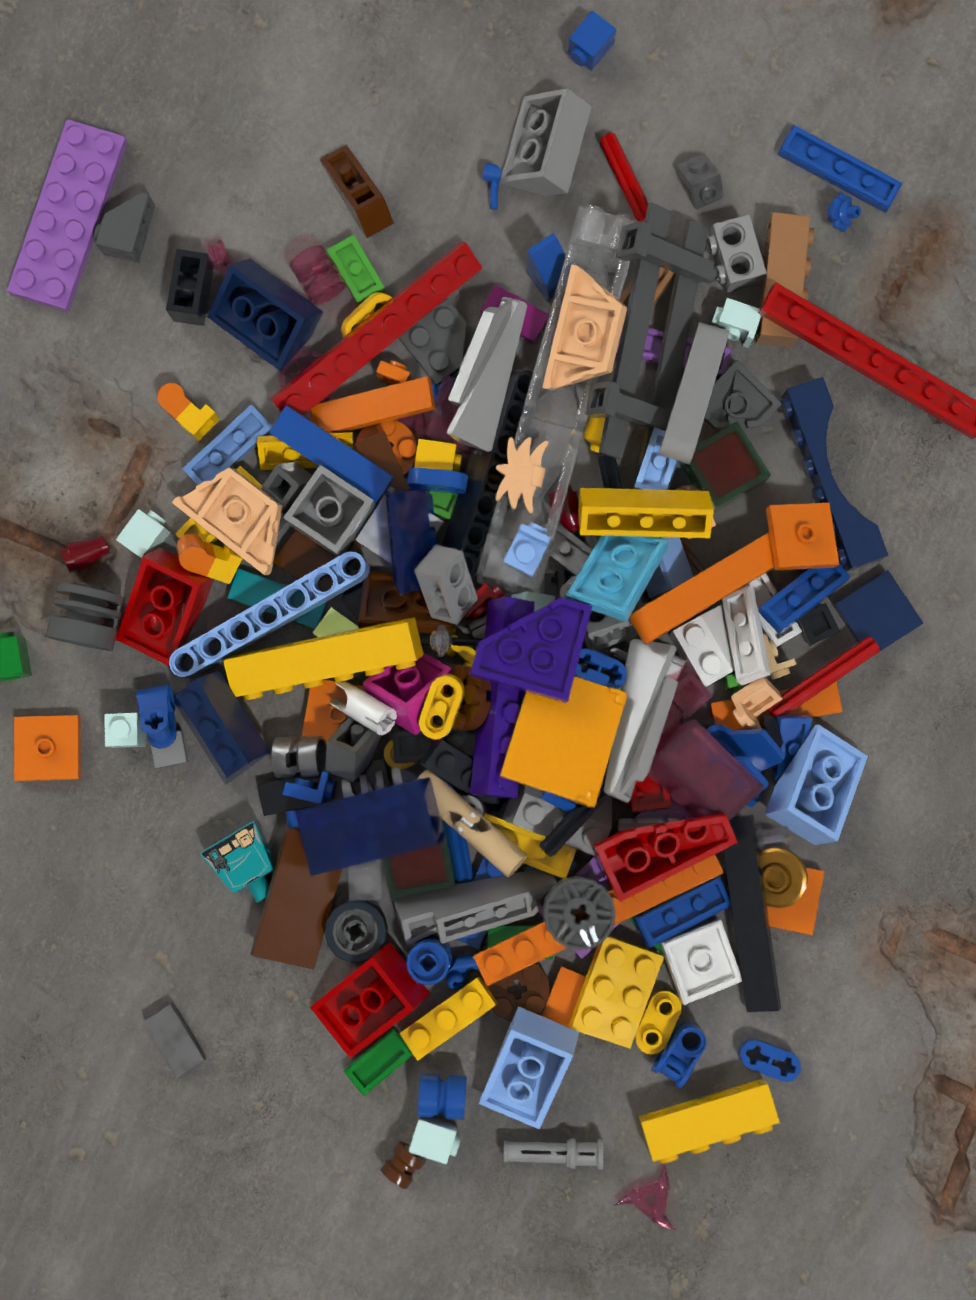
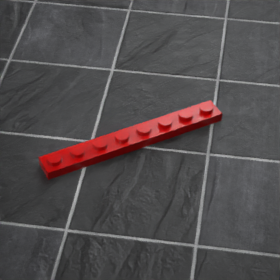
[270,242,483,416]
[758,283,976,439]

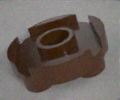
[446,665,491,731]
[485,963,550,1022]

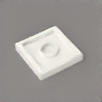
[660,919,742,1005]

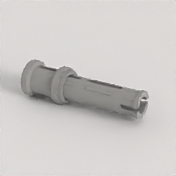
[504,1138,603,1170]

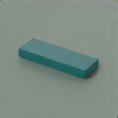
[227,568,328,629]

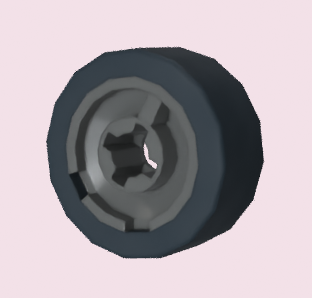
[325,899,388,963]

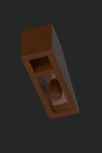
[320,145,394,238]

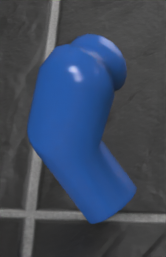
[445,954,479,990]

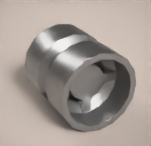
[271,736,327,779]

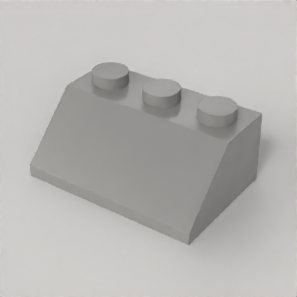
[500,88,592,196]
[502,783,612,856]

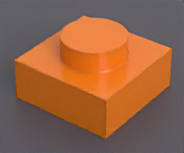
[376,360,411,385]

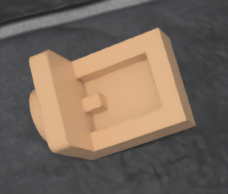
[731,677,782,729]

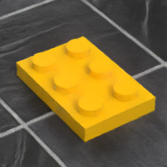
[568,935,664,1049]

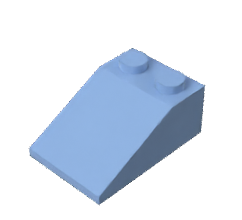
[765,724,868,845]
[479,1007,579,1129]

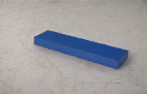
[777,125,903,213]
[269,405,395,504]

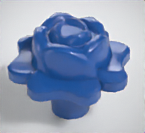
[827,193,861,232]

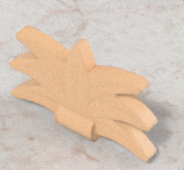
[495,437,548,514]

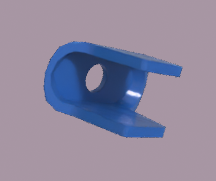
[700,724,786,807]

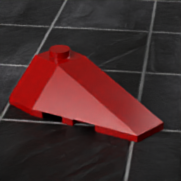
[594,813,738,902]

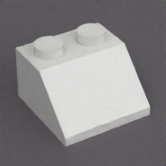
[669,604,735,690]

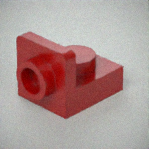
[463,583,505,621]
[625,775,672,815]

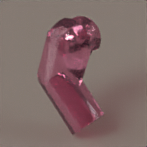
[396,413,431,444]

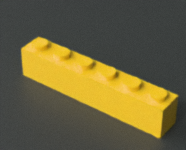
[223,617,424,700]

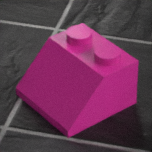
[362,652,453,736]

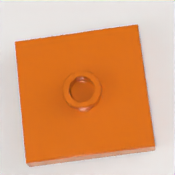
[766,503,839,570]
[301,679,365,745]
[14,715,81,781]
[767,868,824,935]

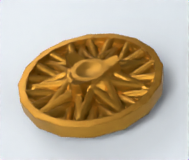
[759,847,808,908]

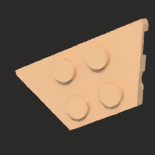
[542,264,627,390]
[172,467,282,575]

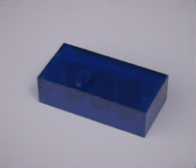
[295,777,446,876]

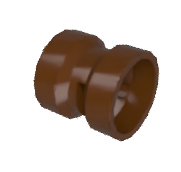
[381,1141,426,1189]

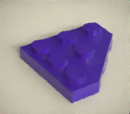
[469,597,592,703]

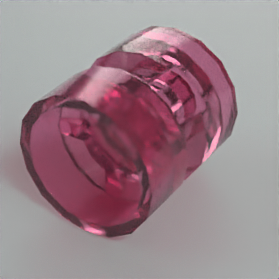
[290,245,347,306]

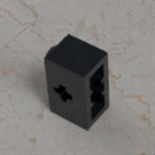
[166,249,215,326]

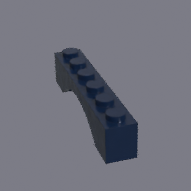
[780,377,888,572]

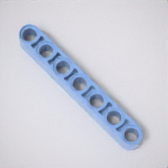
[169,551,370,677]

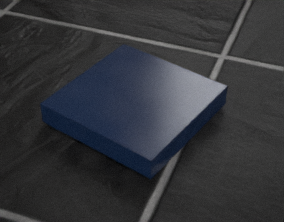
[833,570,923,652]

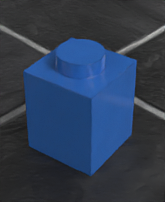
[568,11,616,71]

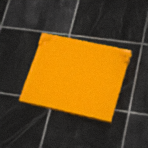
[500,676,628,808]

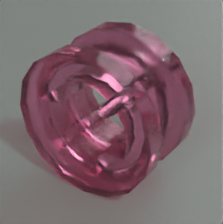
[207,239,231,271]

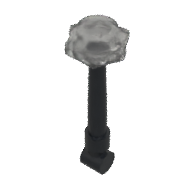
[430,624,485,657]

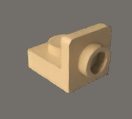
[763,634,797,680]

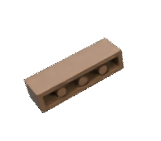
[756,212,814,347]

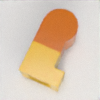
[157,383,220,442]
[176,534,243,584]

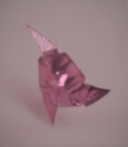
[614,1164,676,1230]

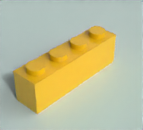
[578,488,714,538]
[638,1078,780,1163]

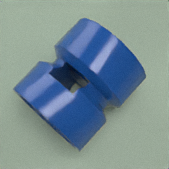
[407,935,453,985]
[418,1073,467,1120]

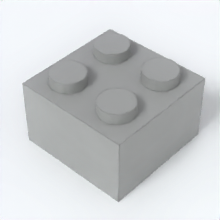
[283,465,376,557]

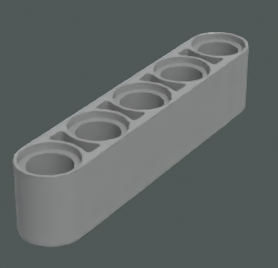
[658,322,730,464]

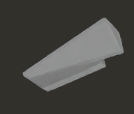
[447,297,527,452]
[604,639,678,803]
[393,869,557,945]

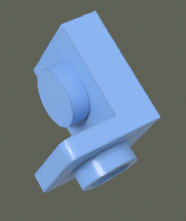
[503,522,551,578]

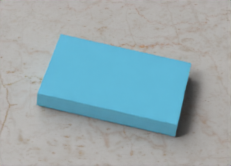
[566,536,668,622]

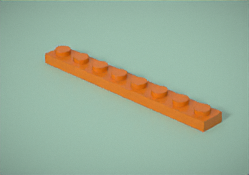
[473,855,724,986]

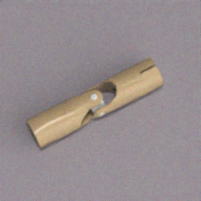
[410,769,527,878]

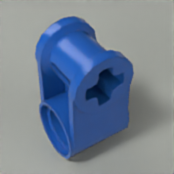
[136,684,177,749]
[651,1022,707,1089]

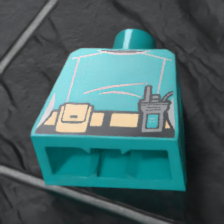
[200,820,276,903]

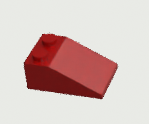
[116,547,214,666]
[310,942,430,1058]

